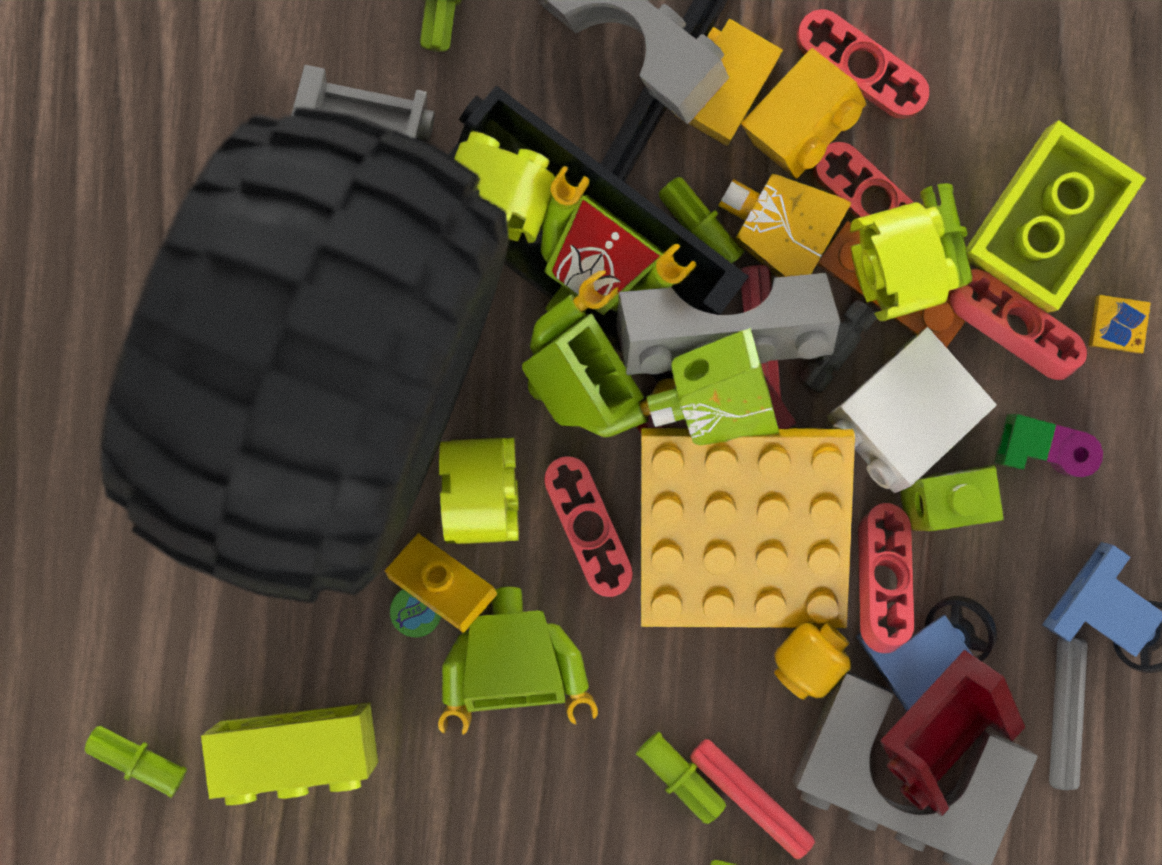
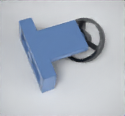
[1042,542,1162,673]
[855,596,997,711]

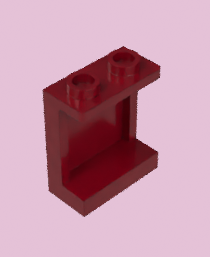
[880,650,1025,816]

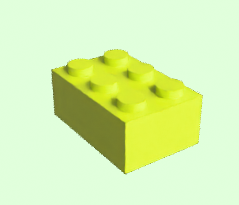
[966,120,1146,313]
[201,702,378,805]

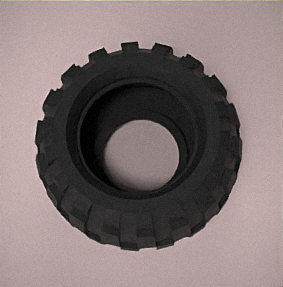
[101,107,509,604]

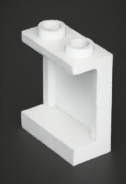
[827,327,997,493]

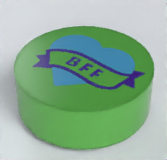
[390,589,441,637]

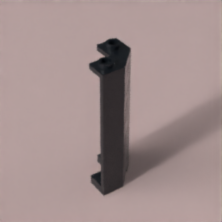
[448,85,749,381]

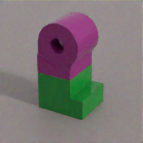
[994,414,1103,477]

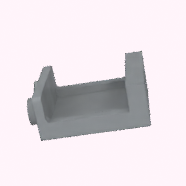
[291,65,435,142]

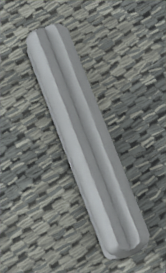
[1049,637,1088,790]

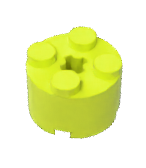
[454,132,555,243]
[850,202,959,321]
[439,437,519,544]

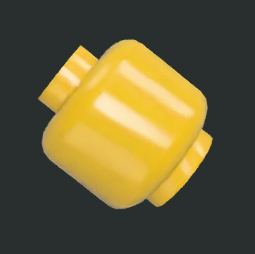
[774,623,851,700]

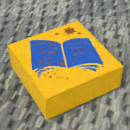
[1089,295,1151,354]

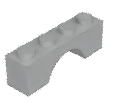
[537,0,729,125]
[616,273,840,375]

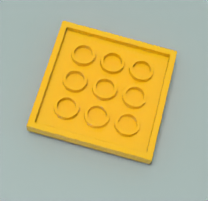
[641,428,855,628]

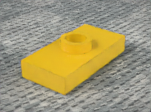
[384,533,497,633]

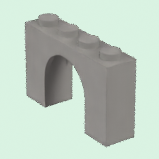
[792,672,1038,865]

